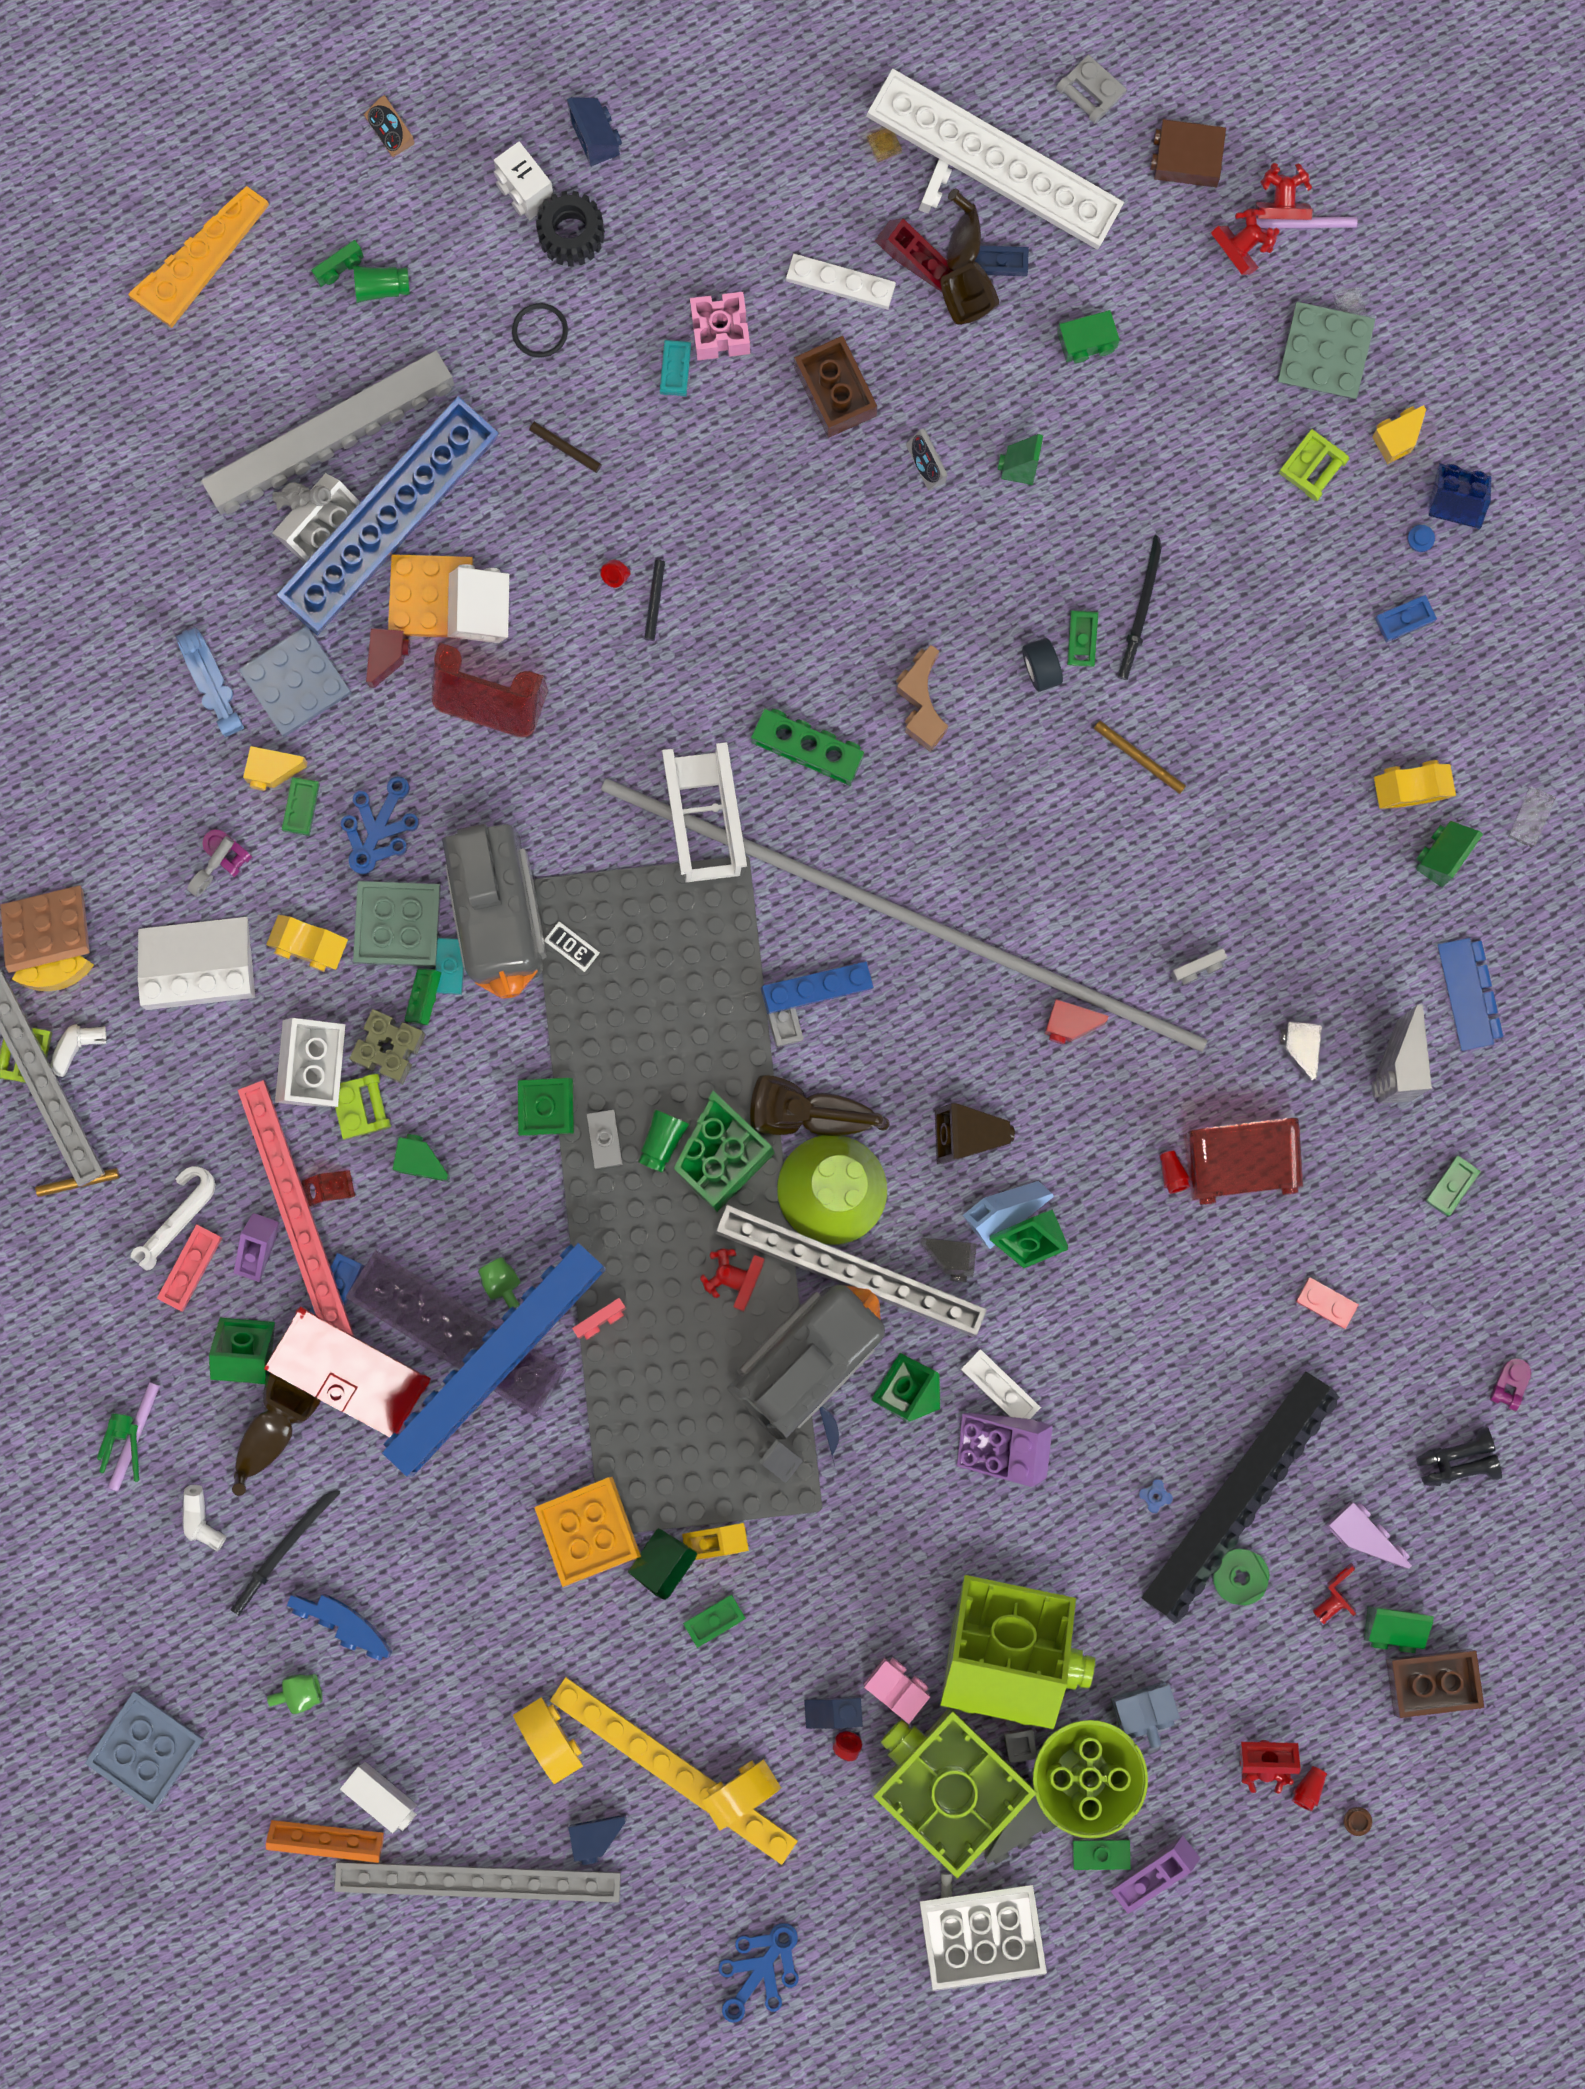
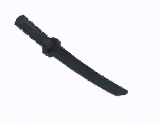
[1117,535,1162,680]
[230,1490,341,1616]

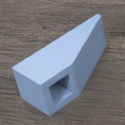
[963,1181,1054,1249]

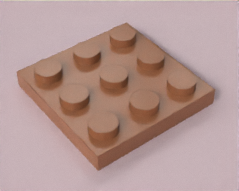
[0,885,90,973]

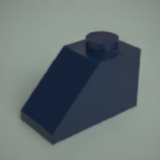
[804,1696,863,1729]
[568,1814,627,1865]

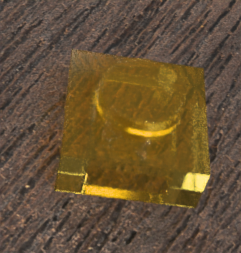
[867,128,902,163]

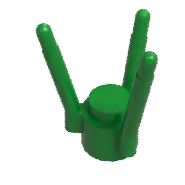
[97,1414,139,1482]

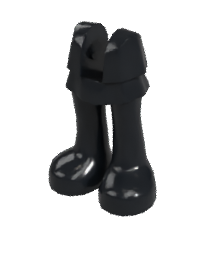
[1416,1427,1502,1486]

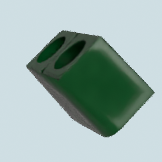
[628,1528,697,1600]

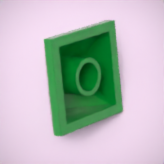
[989,1209,1068,1268]
[871,1353,940,1423]

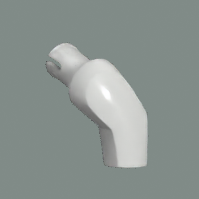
[50,1024,107,1077]
[183,1485,227,1552]

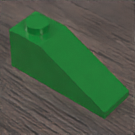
[998,434,1044,485]

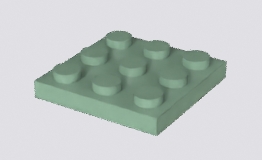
[1277,302,1376,399]
[353,881,441,967]

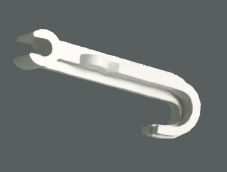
[131,1166,216,1271]

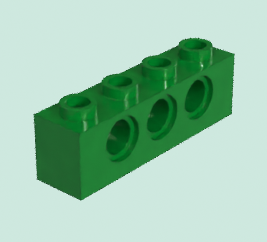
[751,708,864,786]

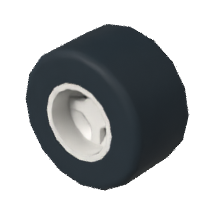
[1022,638,1063,692]

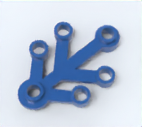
[341,776,419,874]
[719,1923,799,2023]

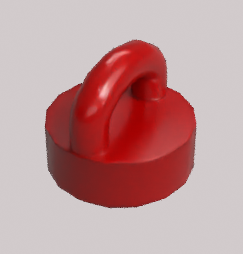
[600,559,631,588]
[833,1731,863,1761]

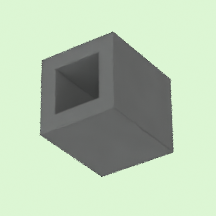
[1003,1727,1037,1763]

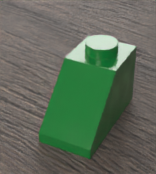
[392,1134,450,1182]

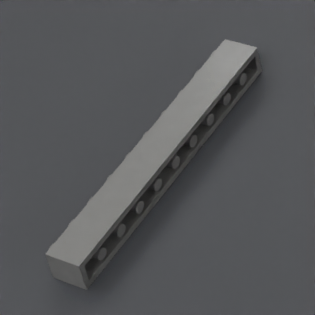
[201,350,455,515]
[715,1205,987,1337]

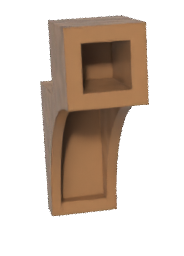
[896,645,948,752]

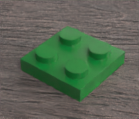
[518,1078,574,1136]

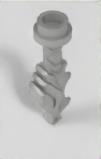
[272,482,331,511]

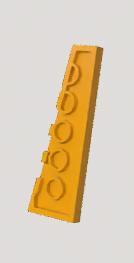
[128,186,269,328]

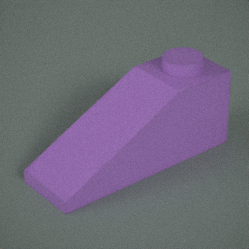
[1111,1835,1200,1914]

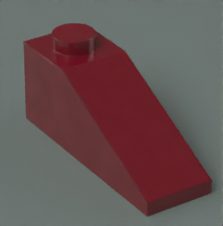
[875,218,953,292]

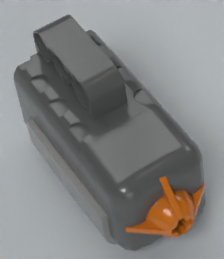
[442,823,547,999]
[727,1285,885,1439]

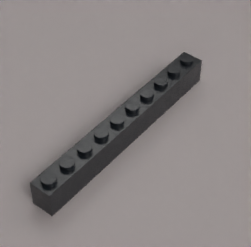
[1141,1371,1340,1624]

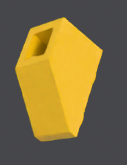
[1372,405,1426,464]

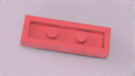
[157,1224,222,1312]

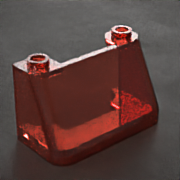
[431,642,548,738]
[1183,1118,1303,1205]

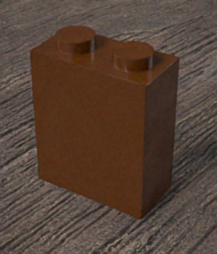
[1150,119,1226,188]

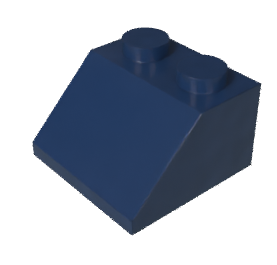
[567,97,622,167]

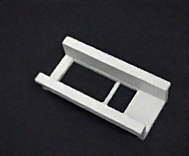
[662,742,747,882]

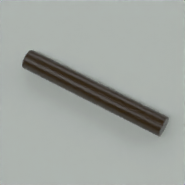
[529,421,602,473]

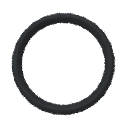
[512,303,568,358]

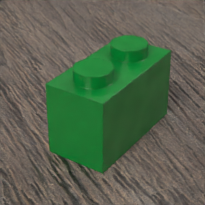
[1057,310,1120,363]

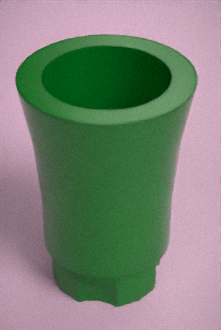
[353,265,410,303]
[638,1109,690,1172]

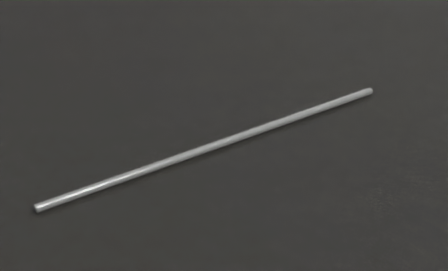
[601,778,1208,1052]

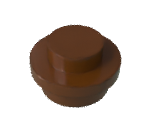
[1343,1807,1372,1836]

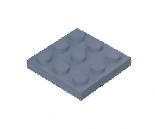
[238,626,352,737]
[84,1691,205,1812]

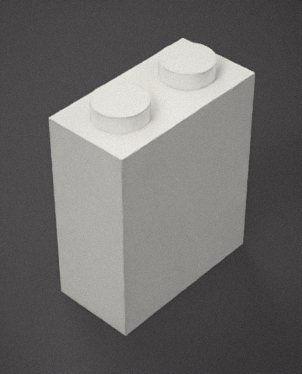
[447,564,509,643]
[340,1762,417,1833]

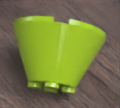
[777,1135,887,1245]
[1032,1720,1148,1838]

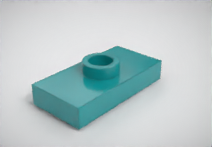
[660,340,691,397]
[436,938,464,995]

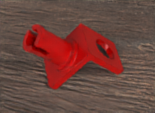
[1312,1563,1356,1624]

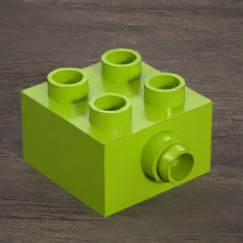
[941,1575,1095,1729]
[872,1708,1037,1879]

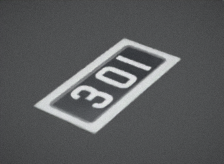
[544,922,600,972]

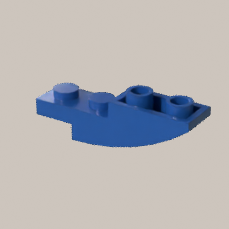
[287,1594,392,1661]

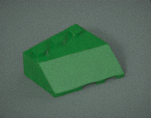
[674,1091,775,1212]

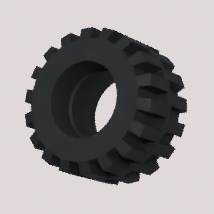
[536,191,605,267]

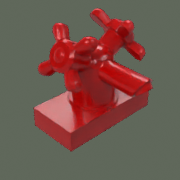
[1256,163,1313,220]
[1211,208,1280,275]
[700,1248,765,1312]
[1240,1740,1301,1794]

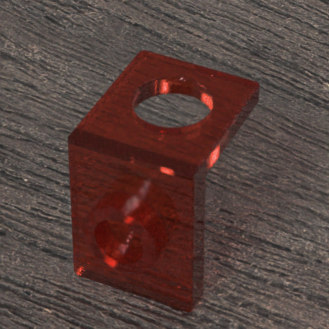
[302,1170,355,1207]

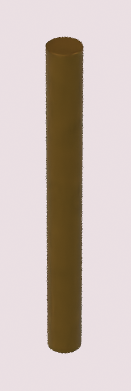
[1094,721,1186,794]

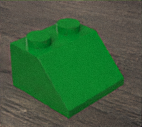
[1415,821,1483,888]
[209,1317,275,1384]
[1364,1606,1434,1653]

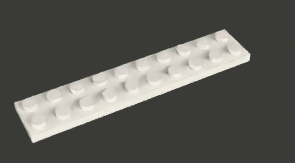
[866,69,1124,250]

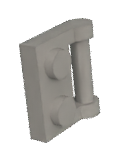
[1056,54,1127,124]

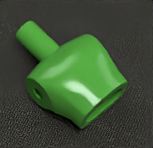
[478,1257,521,1309]
[267,1674,323,1714]

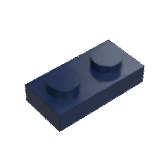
[975,246,1029,276]

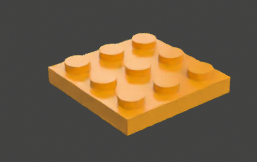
[388,555,473,638]
[534,1477,641,1587]

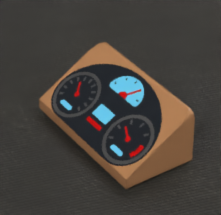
[364,95,415,158]

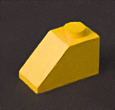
[243,746,307,791]
[682,1523,749,1560]

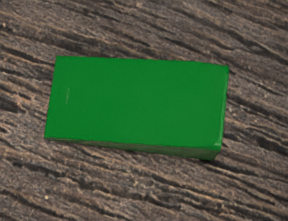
[1067,610,1099,667]

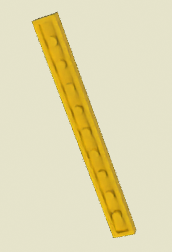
[550,1677,798,1865]

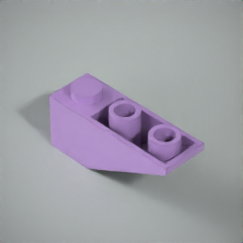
[1325,1502,1412,1569]

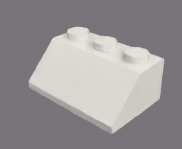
[273,473,361,563]
[275,1018,345,1107]

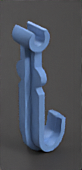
[176,628,244,737]

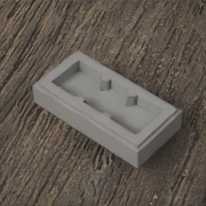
[587,1110,623,1169]

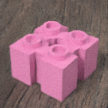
[690,292,750,361]
[863,1657,930,1724]

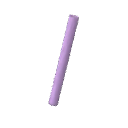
[1256,217,1357,229]
[108,1382,160,1491]

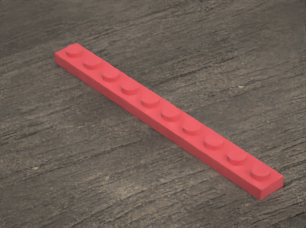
[238,1080,355,1337]

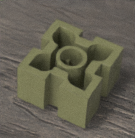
[349,1009,426,1085]

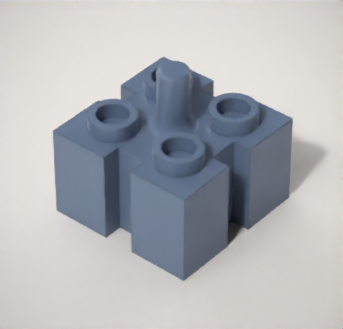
[1110,1681,1180,1748]

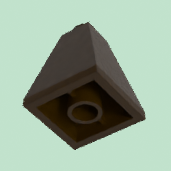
[934,1103,1015,1164]

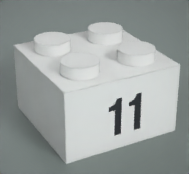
[494,141,554,221]

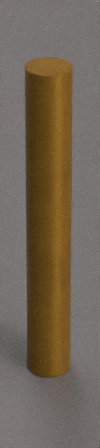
[35,1168,120,1197]

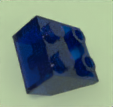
[1428,463,1491,529]

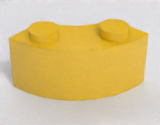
[1374,760,1456,809]
[266,915,348,972]
[12,956,94,991]
[513,1697,583,1784]
[701,1759,782,1831]

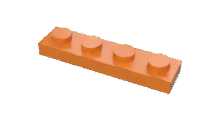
[266,1820,384,1863]

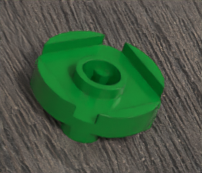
[1212,1549,1270,1606]

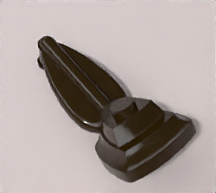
[941,188,999,325]
[750,1075,890,1136]
[232,1372,321,1496]

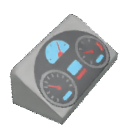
[906,429,947,490]

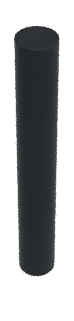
[644,560,665,641]

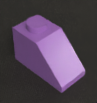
[233,1213,279,1282]

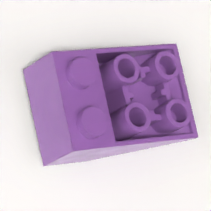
[957,1413,1053,1487]

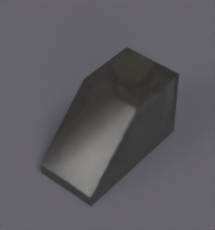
[1279,1022,1322,1083]
[920,1238,977,1283]

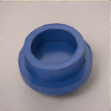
[1408,525,1435,552]

